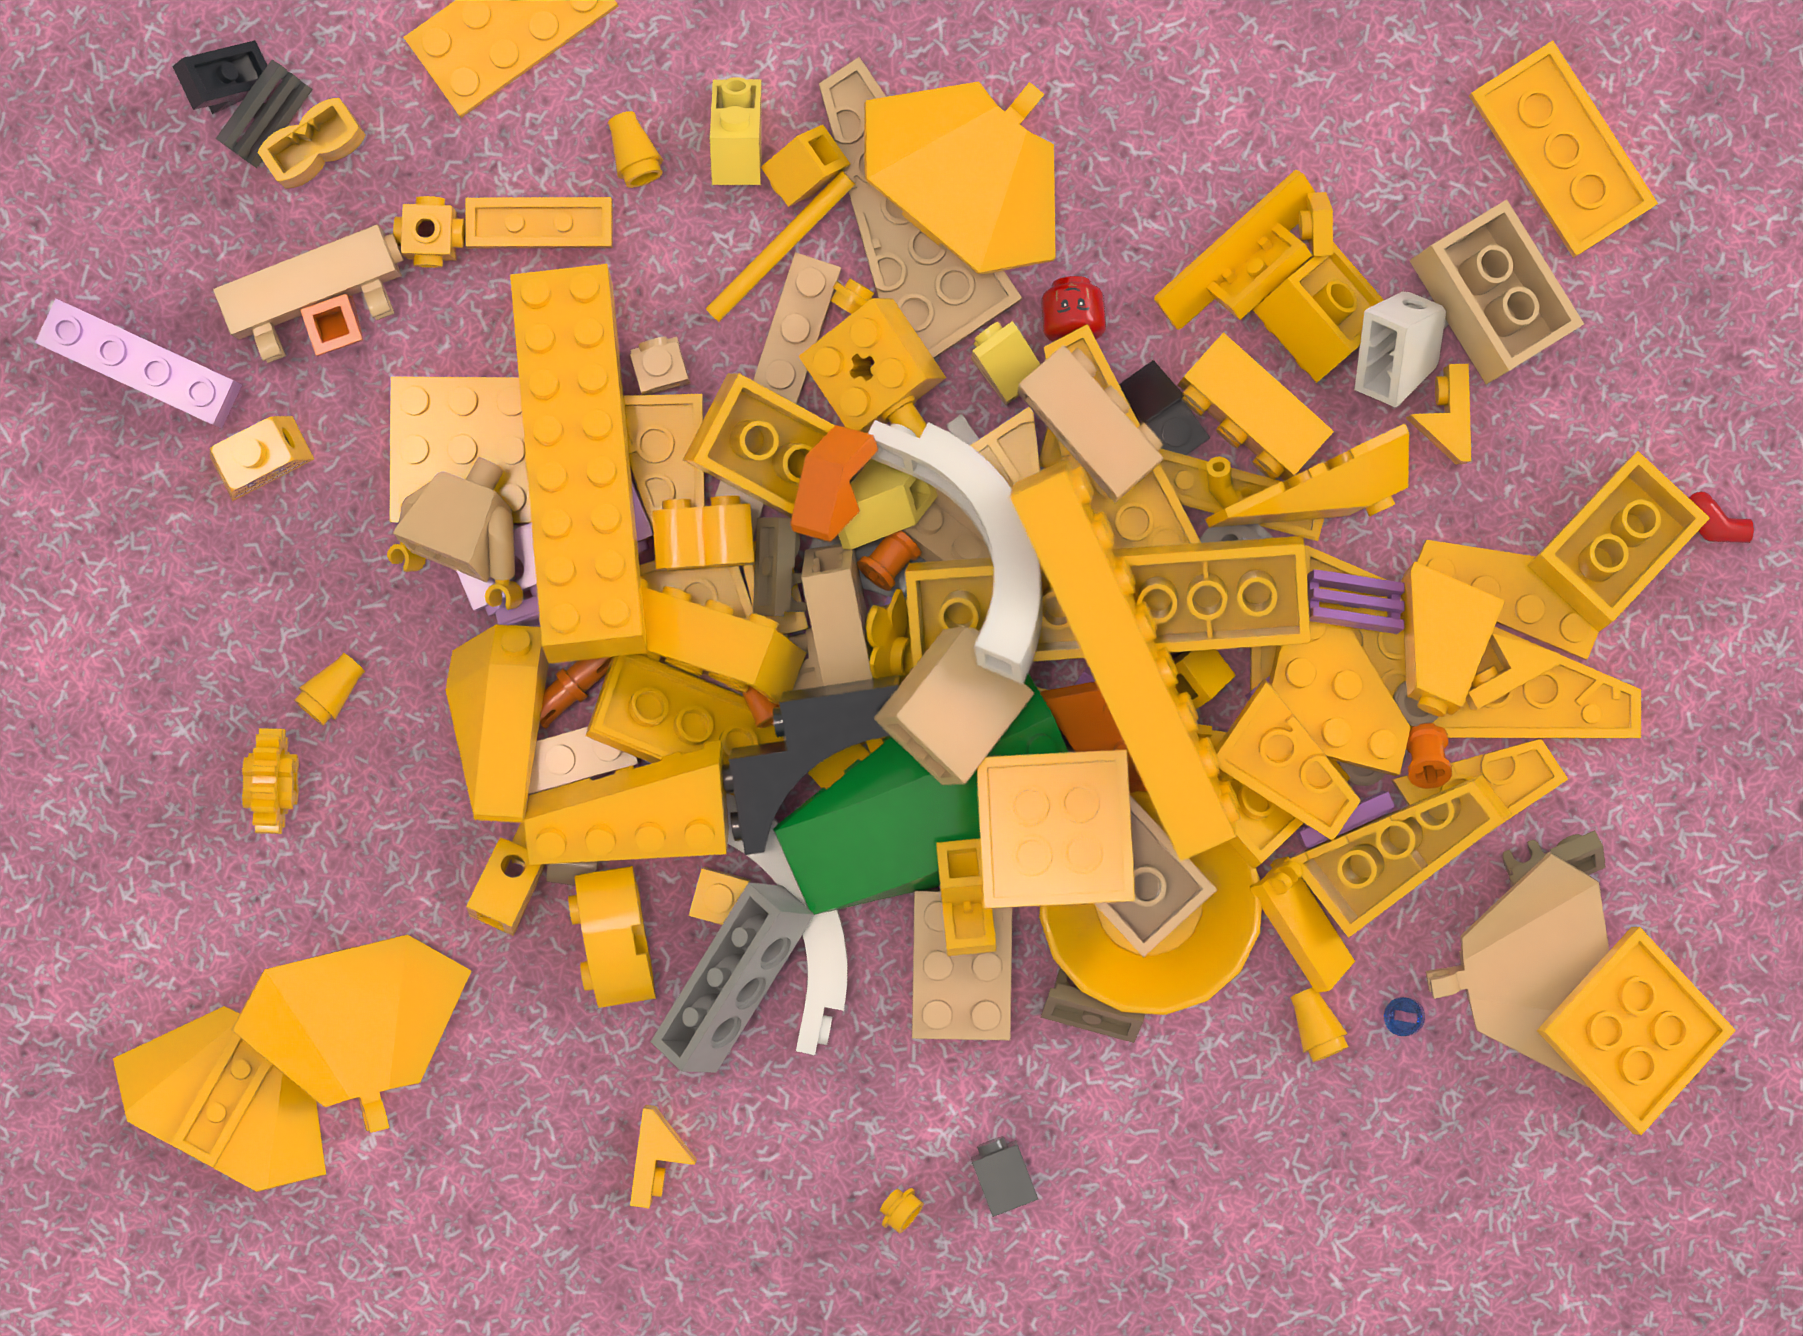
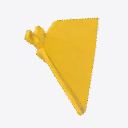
[864,81,1056,274]
[231,934,472,1133]
[113,1006,326,1192]

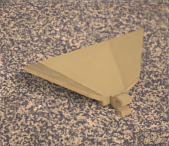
[1425,852,1609,1087]

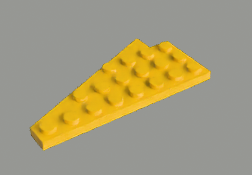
[1250,546,1641,738]

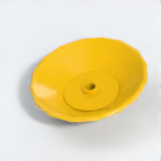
[1039,791,1262,1015]

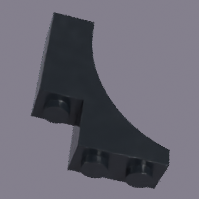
[722,675,901,855]

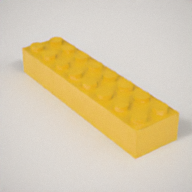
[510,264,648,664]
[1010,458,1241,862]
[905,536,1311,668]

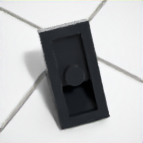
[172,40,268,115]
[1119,360,1210,455]

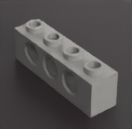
[651,882,815,1073]

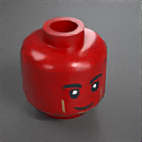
[1041,276,1106,342]

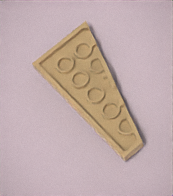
[819,57,1022,359]

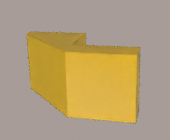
[936,838,996,956]

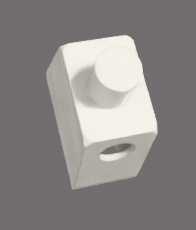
[1354,291,1448,407]

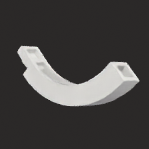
[868,420,1043,684]
[726,794,848,1055]

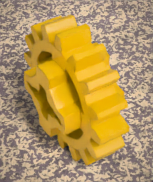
[242,728,299,834]

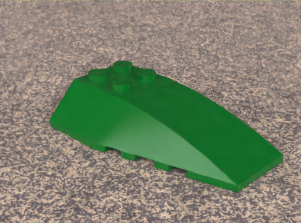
[772,673,1068,915]

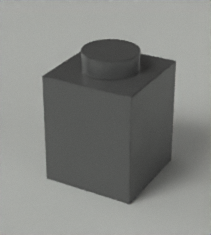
[971,1136,1038,1217]

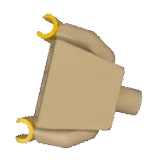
[387,457,523,610]

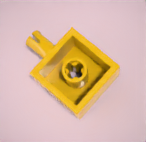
[798,298,946,438]

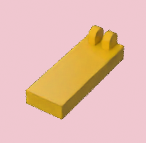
[1249,856,1355,993]

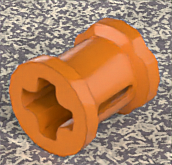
[857,531,922,591]
[1406,723,1452,789]

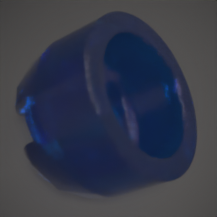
[1384,997,1425,1036]

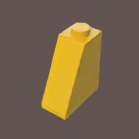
[1401,562,1505,717]

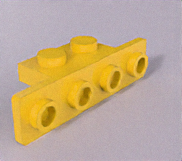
[1154,170,1316,330]

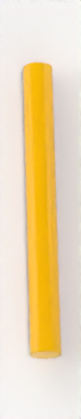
[706,171,855,322]

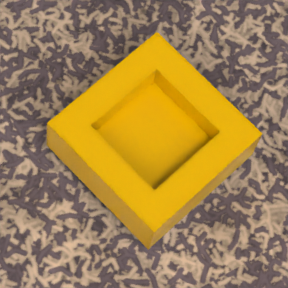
[1299,192,1333,256]

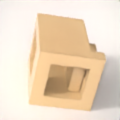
[630,337,690,395]

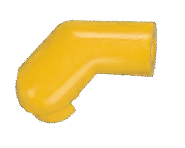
[1206,456,1252,509]

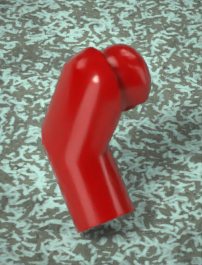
[1689,491,1754,543]

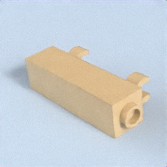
[213,224,404,363]

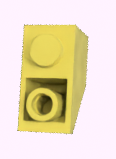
[710,77,761,185]
[971,321,1041,405]
[838,459,938,550]

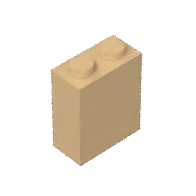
[801,544,873,686]
[874,626,1034,785]

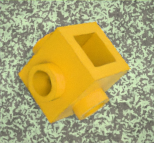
[393,196,465,268]

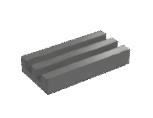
[216,60,313,168]

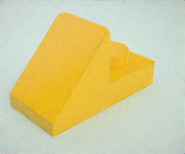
[1406,364,1471,464]
[1465,633,1564,710]
[630,1105,697,1208]

